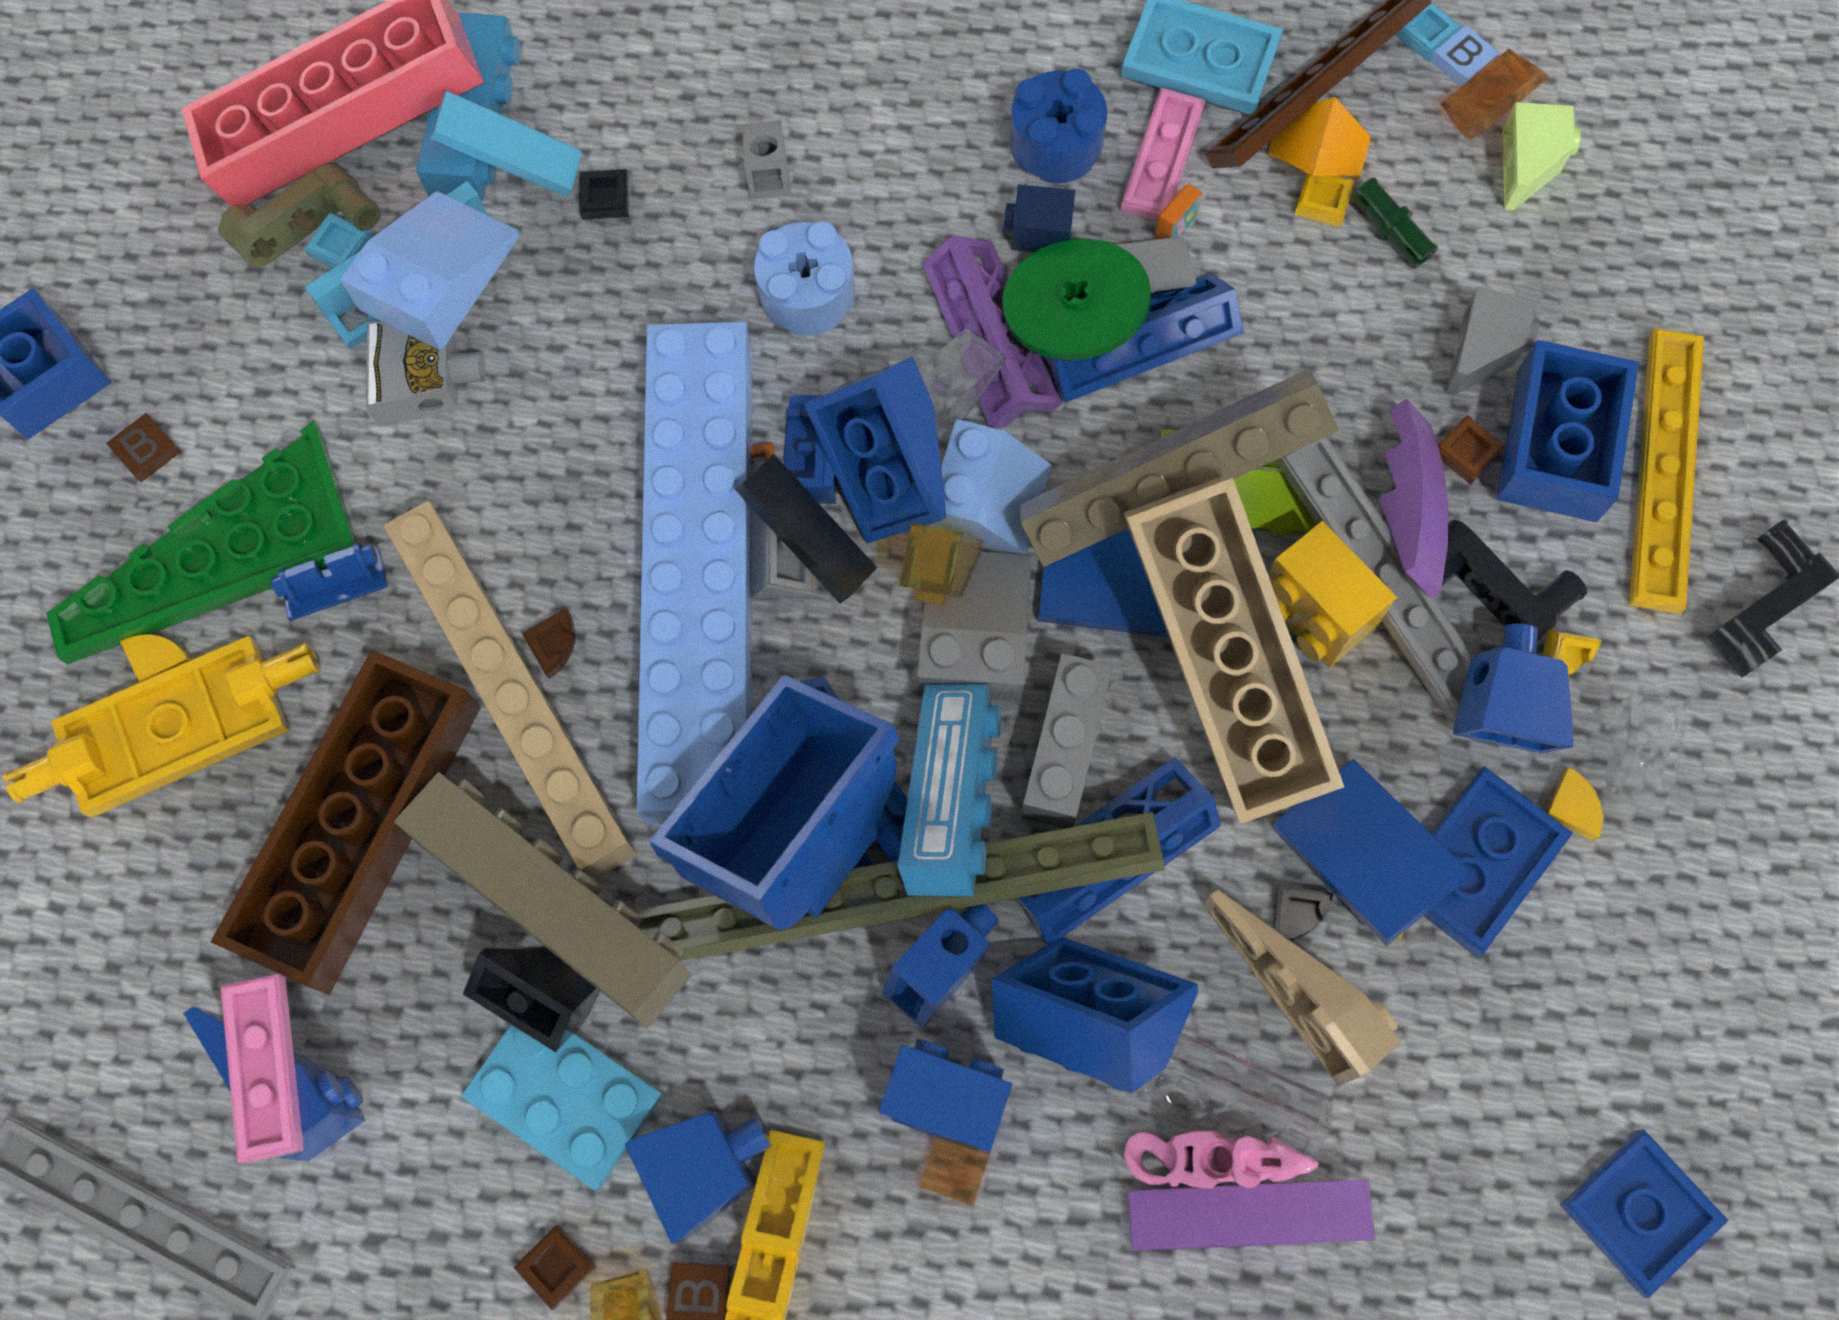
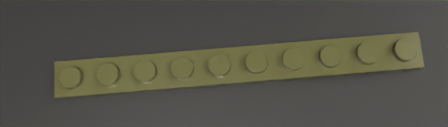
[633,812,1165,961]

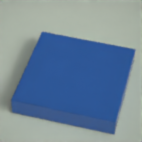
[1560,1129,1729,1298]

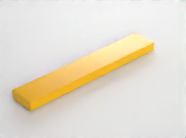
[1629,328,1704,614]

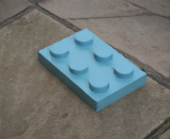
[1121,0,1283,114]
[461,1025,664,1191]

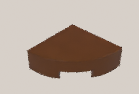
[522,608,576,679]

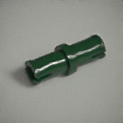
[1351,177,1439,269]

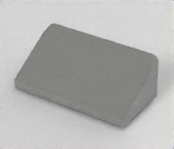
[1117,236,1196,292]
[750,508,813,599]

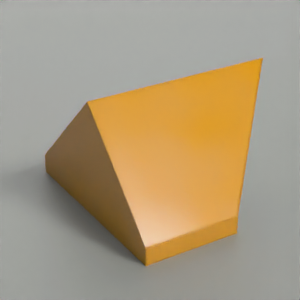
[1267,97,1371,179]

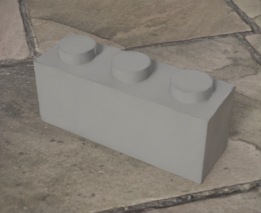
[1021,653,1113,829]

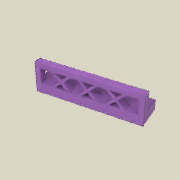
[923,235,1062,428]

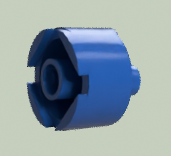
[1010,69,1108,183]

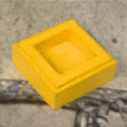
[1294,174,1355,227]

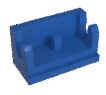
[784,395,838,504]

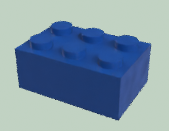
[1496,340,1639,523]

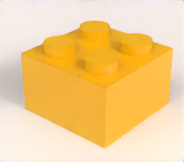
[1268,520,1397,668]

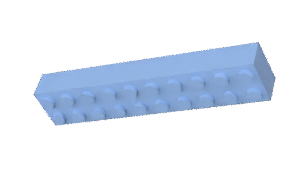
[637,322,752,825]

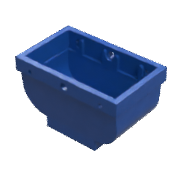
[649,675,899,930]

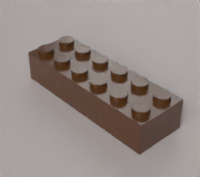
[210,649,481,995]

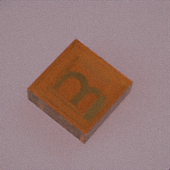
[920,1136,991,1206]

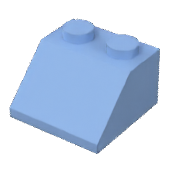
[929,419,1052,555]

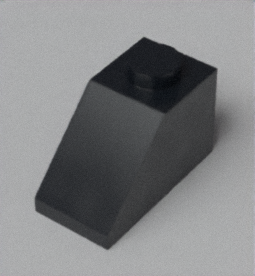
[463,948,600,1052]

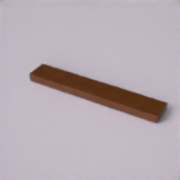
[1205,0,1431,169]

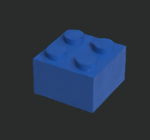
[0,288,112,440]
[878,1039,1012,1155]

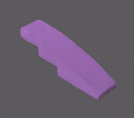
[1379,399,1448,598]
[1128,1179,1376,1251]

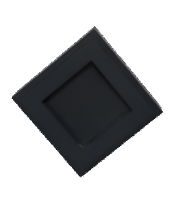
[580,169,629,220]

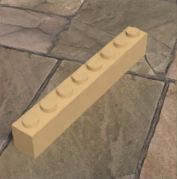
[383,500,637,880]

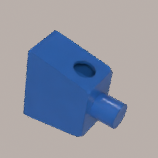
[1453,624,1574,753]
[882,904,999,1029]
[624,1111,772,1244]

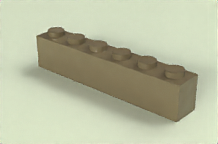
[1020,368,1339,567]
[393,772,692,1029]

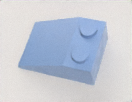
[340,191,521,351]

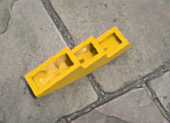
[725,1130,825,1320]

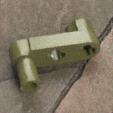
[218,162,381,267]

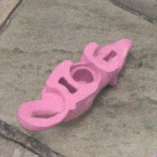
[1124,1129,1319,1189]

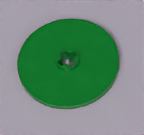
[1002,239,1151,360]

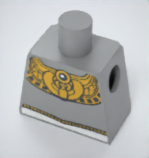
[366,321,486,427]

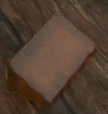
[1440,49,1549,141]

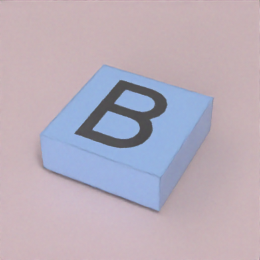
[1430,25,1500,89]

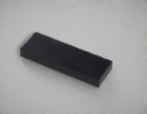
[735,454,877,604]

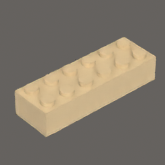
[1123,474,1344,824]

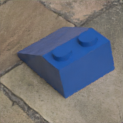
[804,357,947,544]
[183,1006,366,1162]

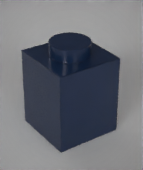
[1003,184,1076,252]

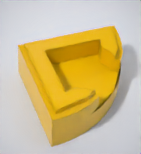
[1542,629,1602,679]
[120,635,192,683]
[1545,767,1603,841]

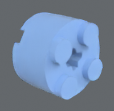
[754,221,855,336]

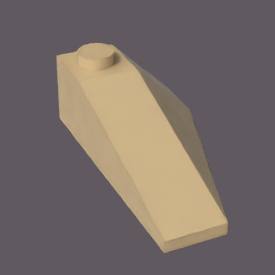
[1203,890,1402,1086]

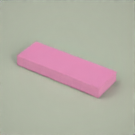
[1120,88,1206,221]
[221,974,304,1164]

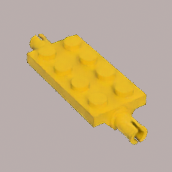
[3,636,321,818]

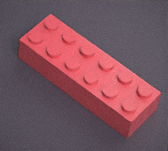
[181,0,484,206]

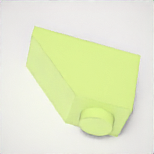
[1503,102,1581,210]

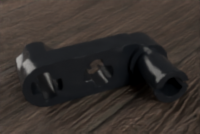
[1707,519,1839,678]
[1442,520,1588,641]

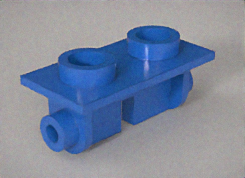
[271,542,388,621]

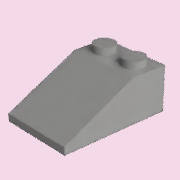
[917,548,1032,702]

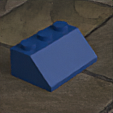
[992,937,1198,1094]

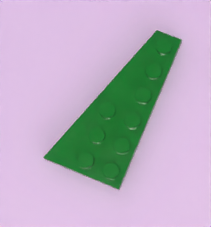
[46,421,357,665]

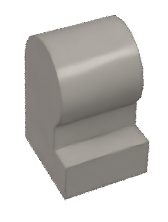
[743,120,792,199]

